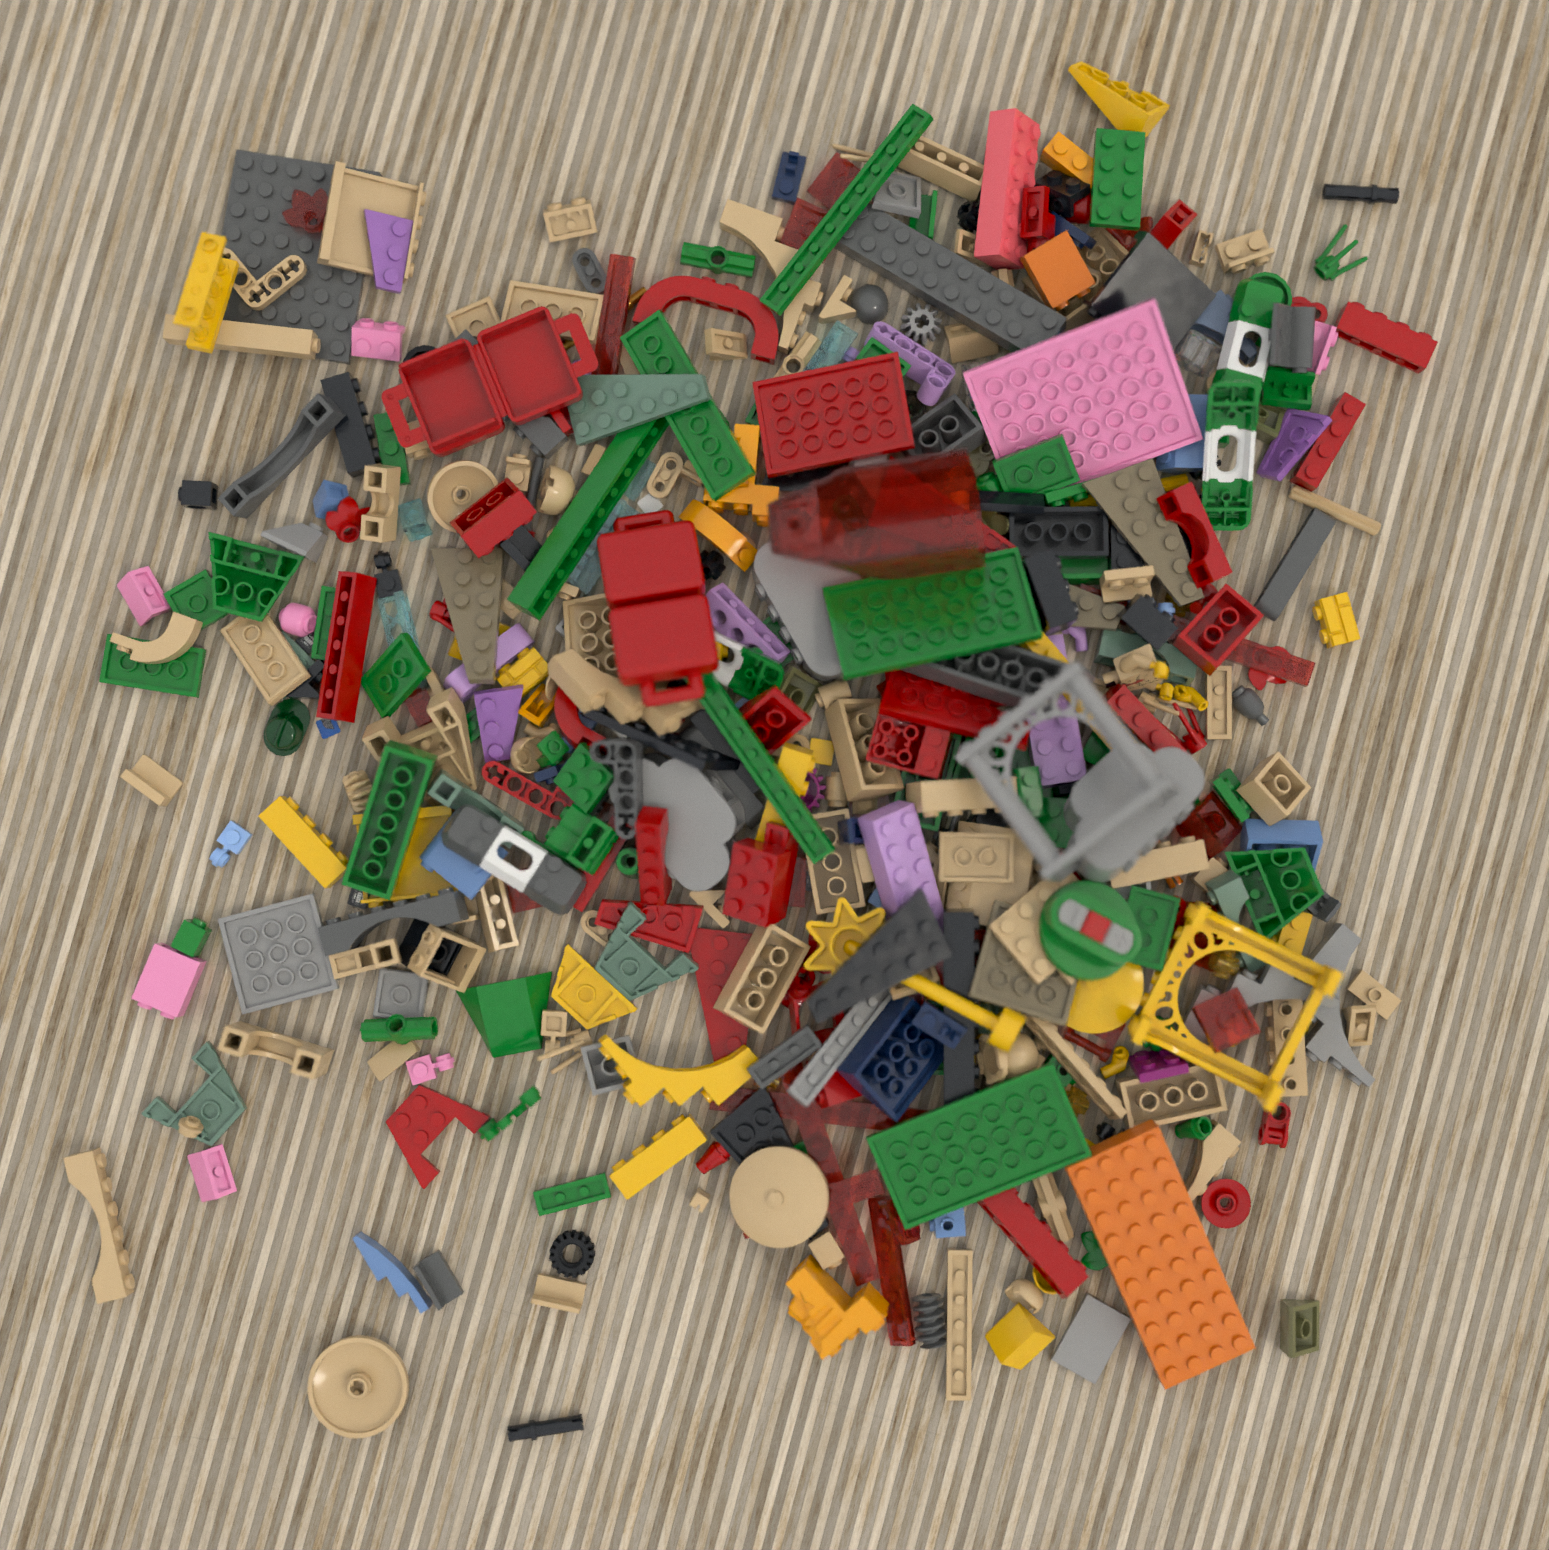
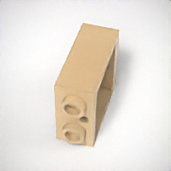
[407,923,487,993]

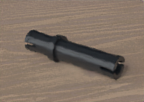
[1322,184,1399,205]
[507,1414,584,1442]

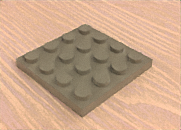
[968,900,1078,1027]

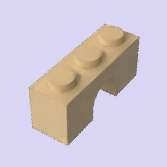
[360,464,401,543]

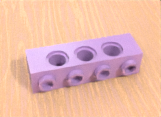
[705,582,791,663]

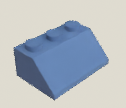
[1156,394,1208,475]
[1240,819,1323,871]

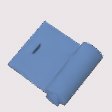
[419,810,509,900]

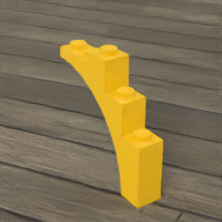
[598,1034,758,1107]

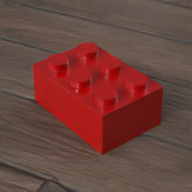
[449,477,537,558]
[1172,583,1264,676]
[722,837,791,928]

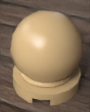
[975,1032,1039,1084]

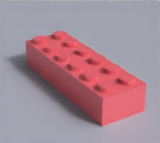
[974,108,1041,270]

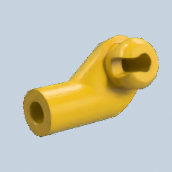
[1173,684,1209,711]
[1100,1046,1129,1079]

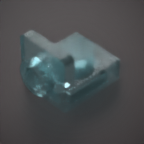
[398,498,433,542]

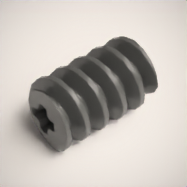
[912,1293,947,1349]

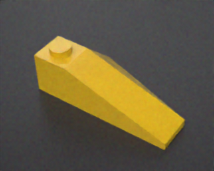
[1068,61,1170,137]

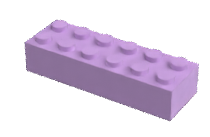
[1025,634,1087,789]
[857,800,943,933]

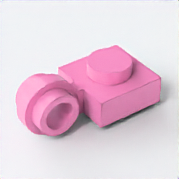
[405,1053,455,1085]

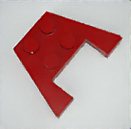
[386,1084,490,1189]

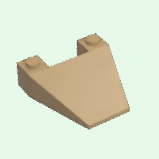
[362,687,477,807]

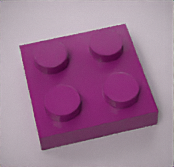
[1128,1049,1189,1083]

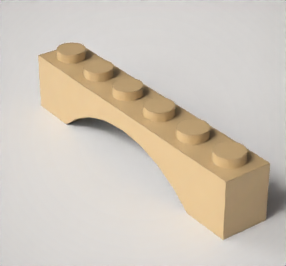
[1184,1119,1241,1201]
[63,1148,135,1304]

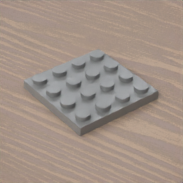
[218,893,340,1015]

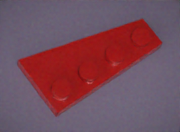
[594,899,704,953]

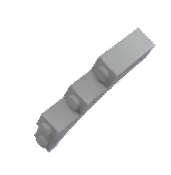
[1303,923,1375,1087]
[1176,963,1339,1043]

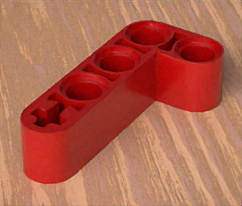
[482,761,574,820]

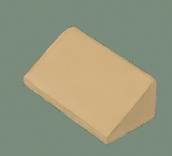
[367,1040,421,1082]

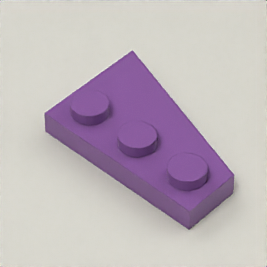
[474,684,523,763]

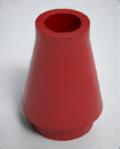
[695,1141,731,1174]

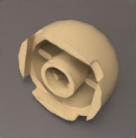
[536,465,579,516]

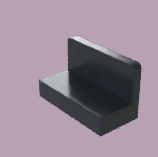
[500,525,542,571]

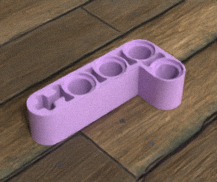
[864,321,956,406]
[443,623,535,703]

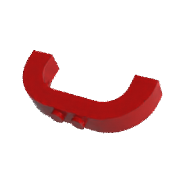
[632,276,779,365]

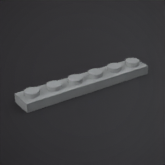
[786,988,892,1107]

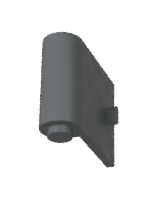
[1268,303,1316,373]

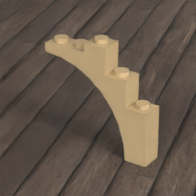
[719,199,824,355]
[548,649,705,736]

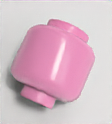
[279,603,317,637]

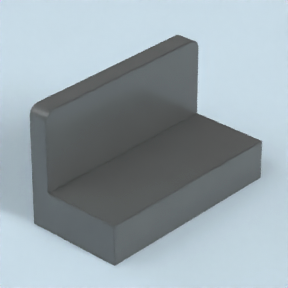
[413,1250,464,1311]

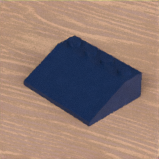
[836,996,944,1122]

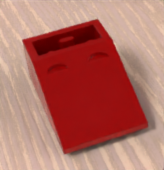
[866,713,954,781]

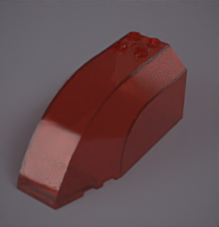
[767,448,986,579]

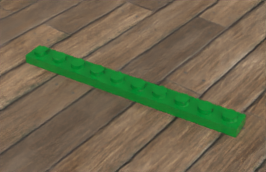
[760,104,933,316]
[683,673,835,864]

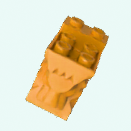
[703,423,779,527]
[785,1254,889,1360]

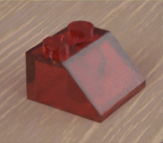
[1175,790,1242,860]

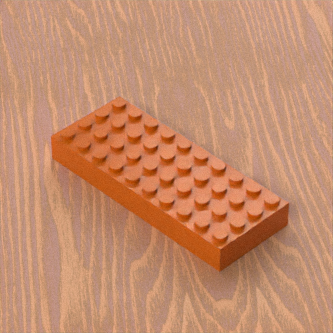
[1064,1119,1256,1390]

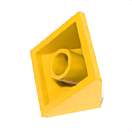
[985,1302,1055,1370]

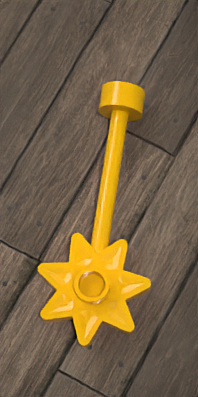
[804,898,1026,1053]

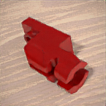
[1020,186,1056,253]

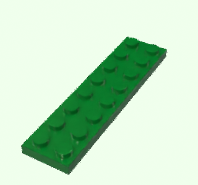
[620,310,756,501]

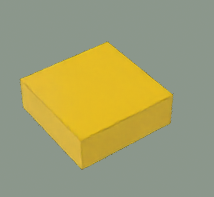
[810,738,834,766]

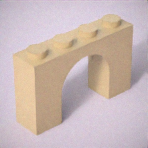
[218,1021,334,1080]

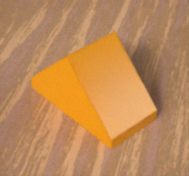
[518,683,556,728]

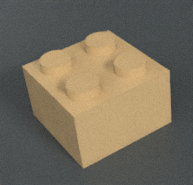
[1236,751,1311,826]

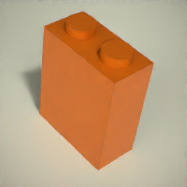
[1019,230,1095,311]

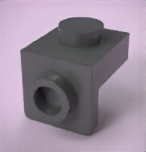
[1306,889,1342,923]

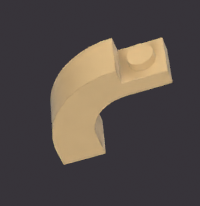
[110,612,203,664]
[329,938,402,979]

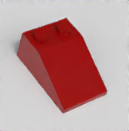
[738,686,812,755]

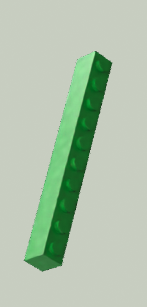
[507,416,669,621]

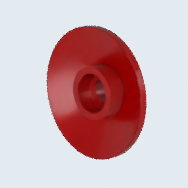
[1201,1178,1251,1229]

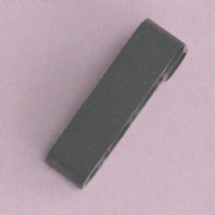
[590,738,643,839]

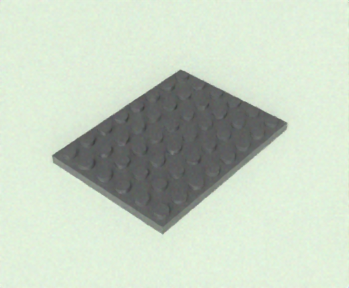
[222,149,382,365]

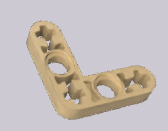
[222,248,307,310]

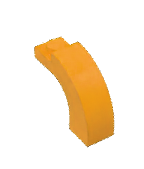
[678,499,758,572]

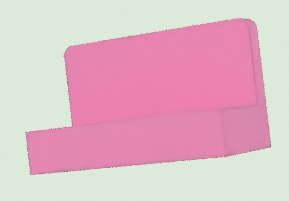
[117,566,171,626]
[187,1144,237,1202]

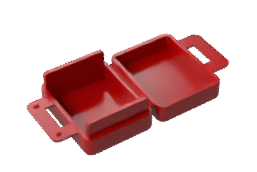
[381,306,598,458]
[597,510,719,707]

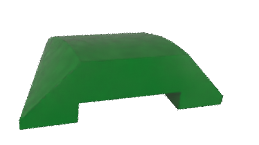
[208,532,305,622]
[1224,847,1324,939]
[456,971,552,1058]

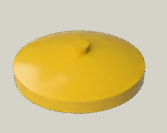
[1066,962,1144,1033]

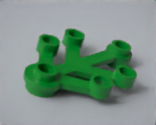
[478,1085,542,1142]

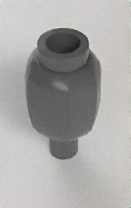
[1232,685,1269,726]

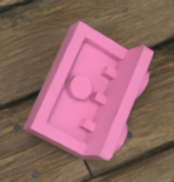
[351,318,405,362]

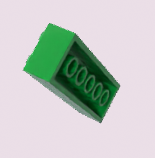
[342,740,438,900]

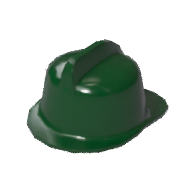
[263,699,310,756]

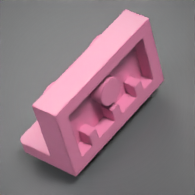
[1307,321,1338,375]

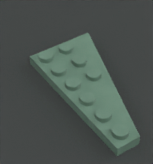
[567,374,711,446]

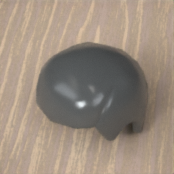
[851,284,889,324]

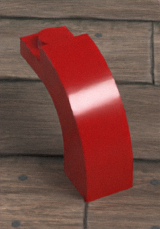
[554,686,608,756]

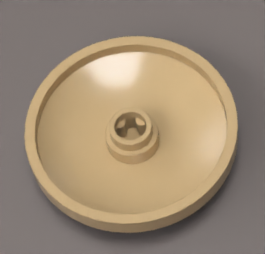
[729,1146,829,1248]
[307,1335,409,1438]

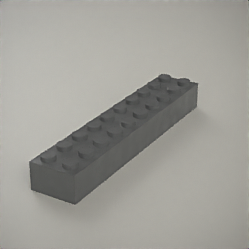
[834,203,1067,353]

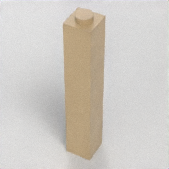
[163,314,320,360]

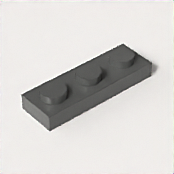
[747,1024,823,1089]

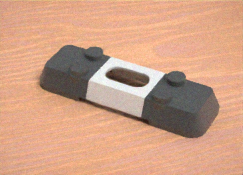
[441,804,586,915]

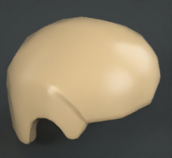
[510,736,542,774]
[1004,1278,1044,1314]

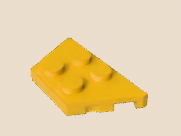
[551,944,638,1030]

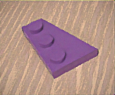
[363,209,413,294]
[1256,408,1333,482]

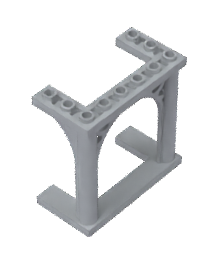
[954,661,1182,882]

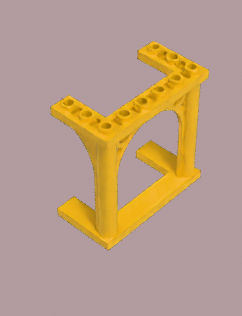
[1127,900,1344,1113]

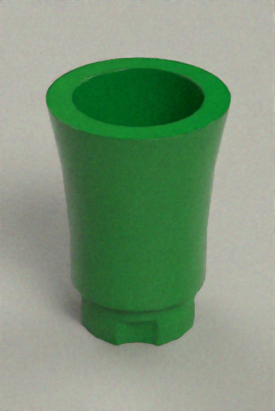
[616,845,639,879]

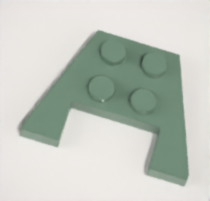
[595,901,699,1001]
[141,1041,247,1146]

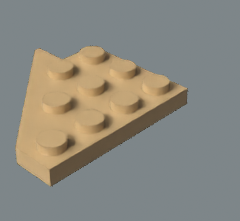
[988,873,1079,986]

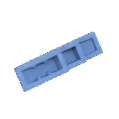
[352,1231,433,1314]

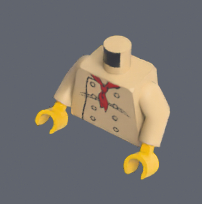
[1102,644,1174,701]

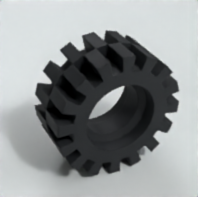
[549,1230,595,1278]

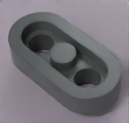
[572,248,609,295]

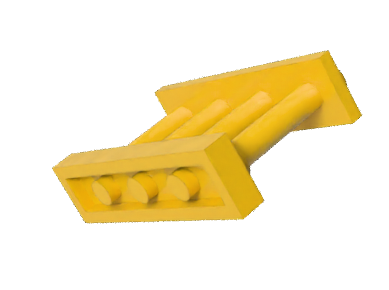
[173,232,239,354]

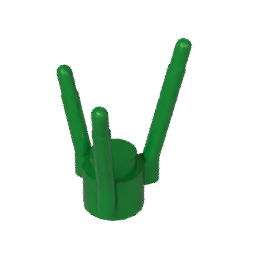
[1313,224,1368,281]

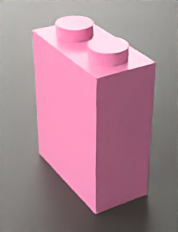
[131,942,207,1019]

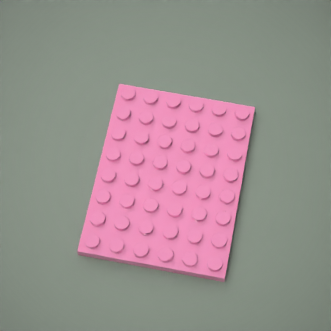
[963,298,1203,490]

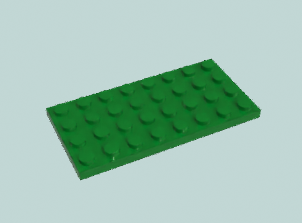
[822,547,1043,680]
[866,1061,1092,1230]

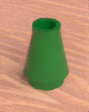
[1175,1116,1212,1140]

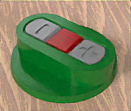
[1039,881,1142,981]

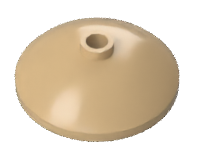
[427,460,498,533]

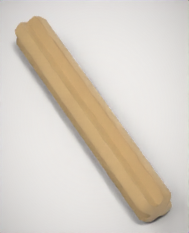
[1289,485,1381,536]

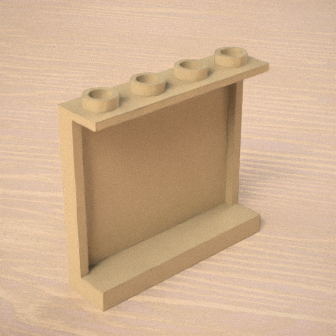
[317,161,427,284]

